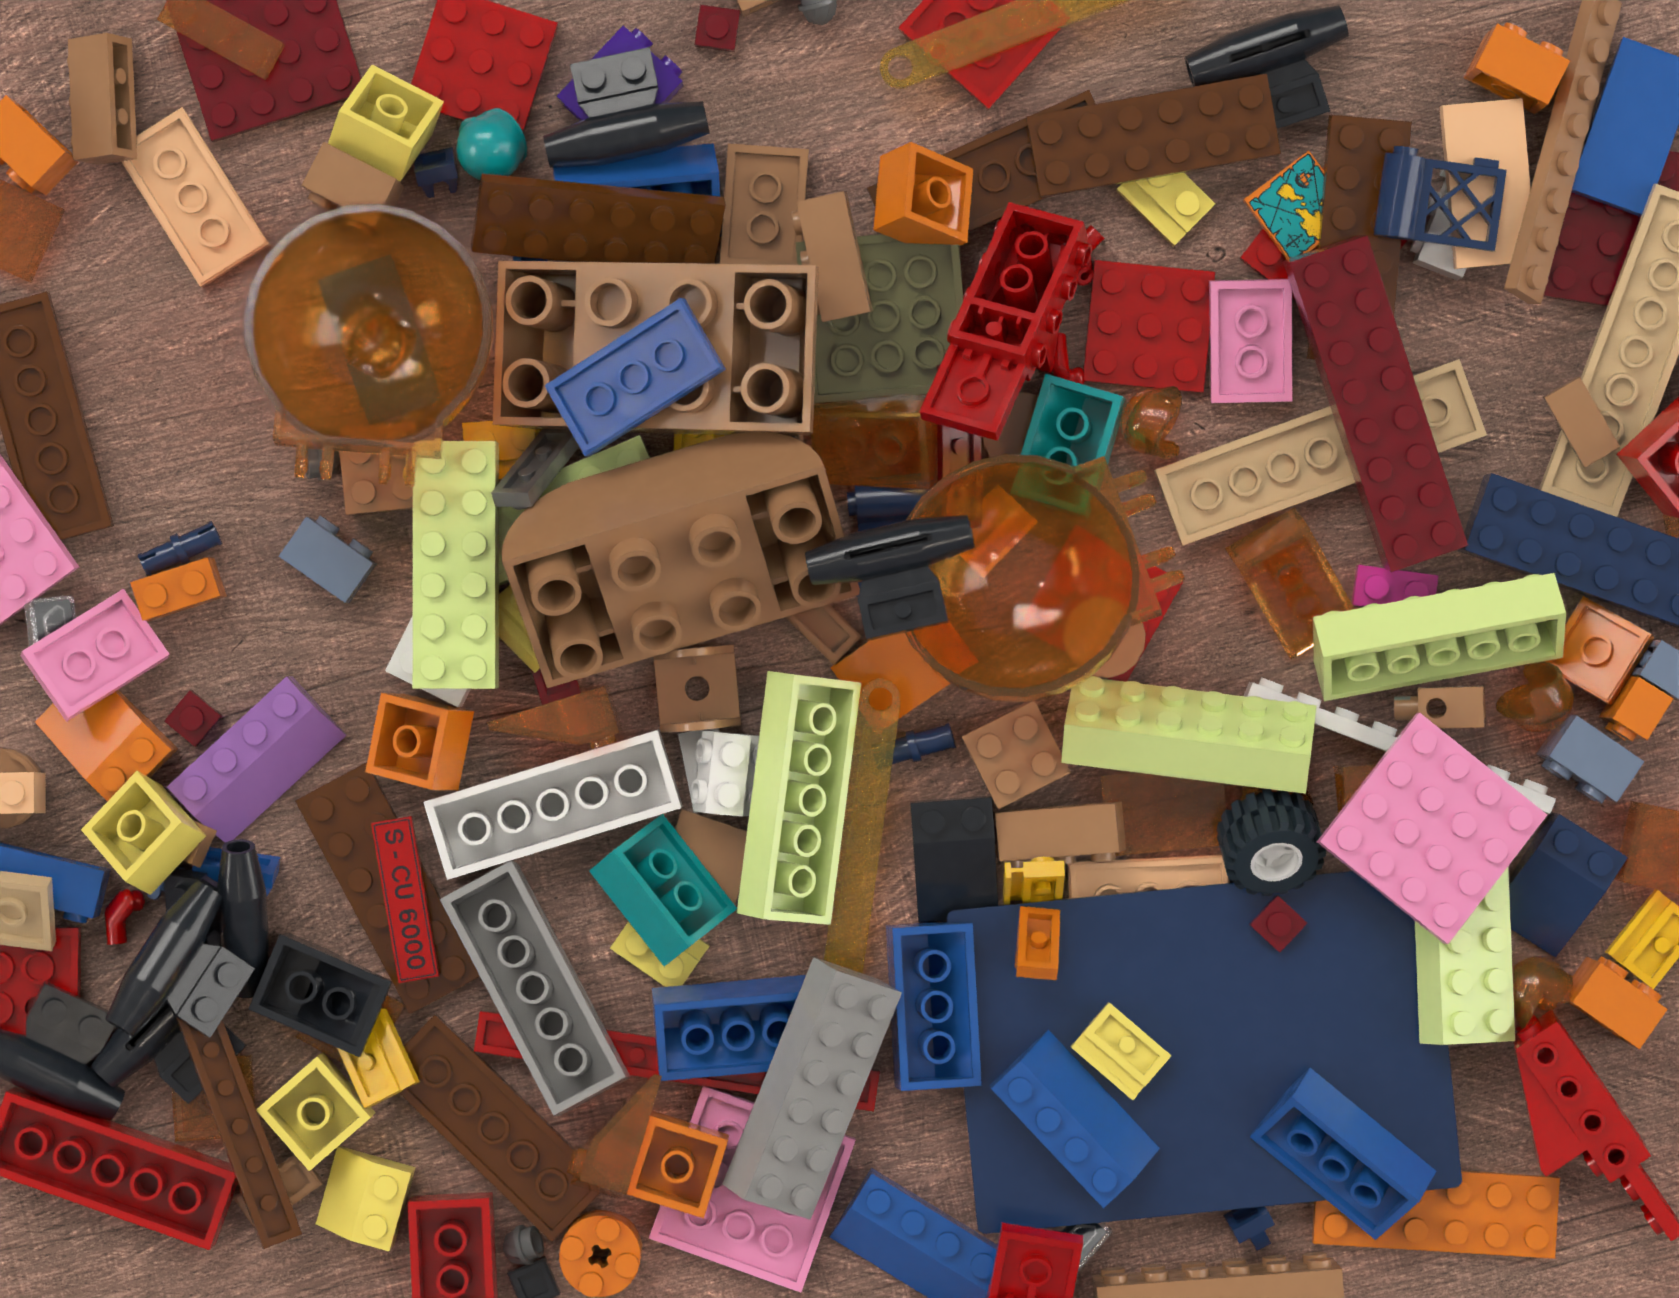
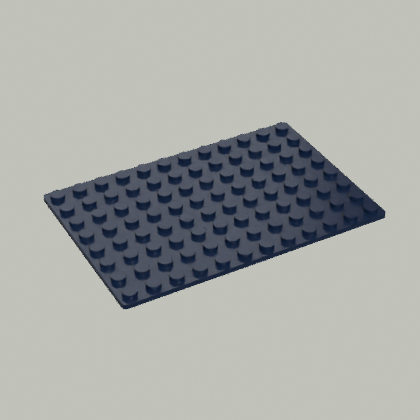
[947,871,1462,1234]

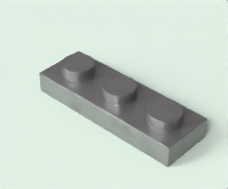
[491,429,579,510]

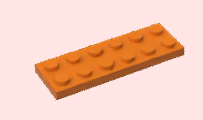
[1312,1170,1560,1259]

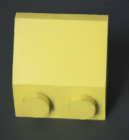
[316,1146,416,1251]

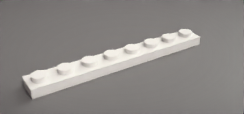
[1244,677,1556,814]

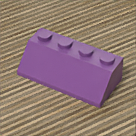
[167,676,347,843]

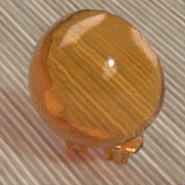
[244,204,494,487]
[905,454,1185,702]

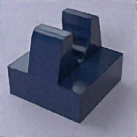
[414,147,458,198]
[1223,1206,1275,1251]

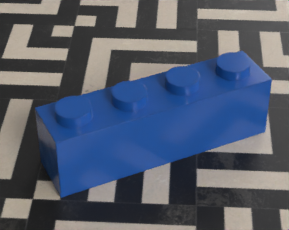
[0,842,111,923]

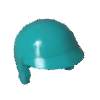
[456,108,528,180]

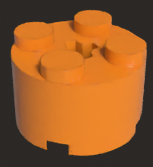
[559,1210,642,1297]

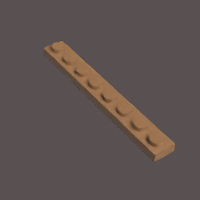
[1504,0,1622,304]

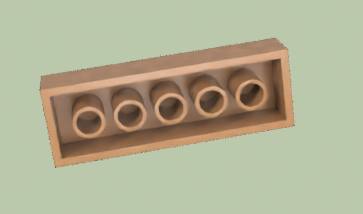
[1092,1252,1344,1298]

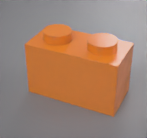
[130,557,227,621]
[1599,676,1674,742]

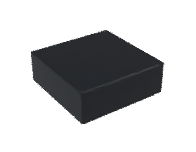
[507,1256,561,1298]

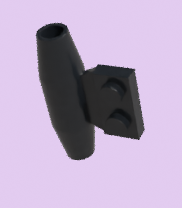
[1184,5,1349,129]
[543,47,710,168]
[805,515,975,641]
[164,839,269,998]
[105,880,255,1038]
[0,981,125,1120]
[91,1001,247,1104]

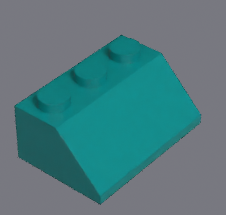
[1010,374,1127,517]
[589,814,737,967]

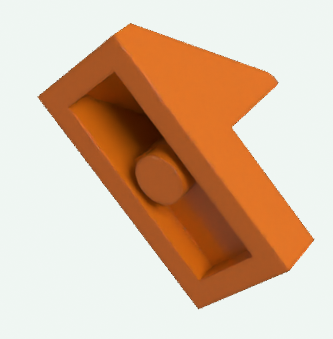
[1015,906,1060,980]

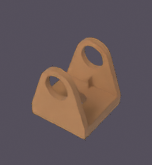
[654,645,741,733]

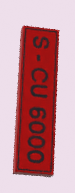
[371,816,440,983]

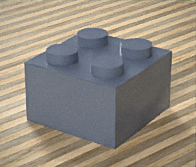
[1536,714,1644,804]

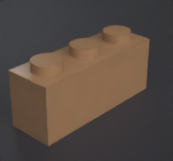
[67,33,137,165]
[791,191,873,322]
[995,801,1126,868]

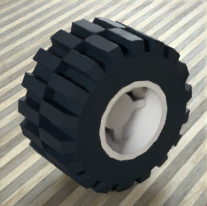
[1217,789,1326,896]

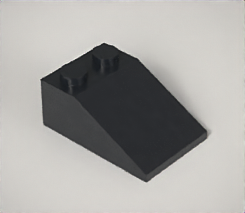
[910,796,998,922]
[248,933,392,1057]

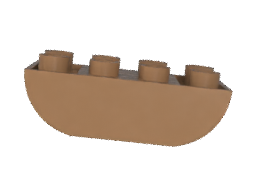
[492,261,819,436]
[502,432,860,688]

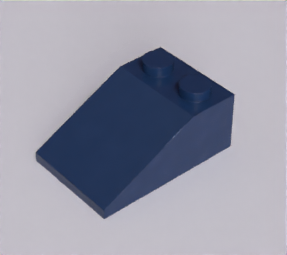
[1509,812,1628,957]

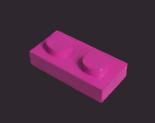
[1351,565,1439,607]

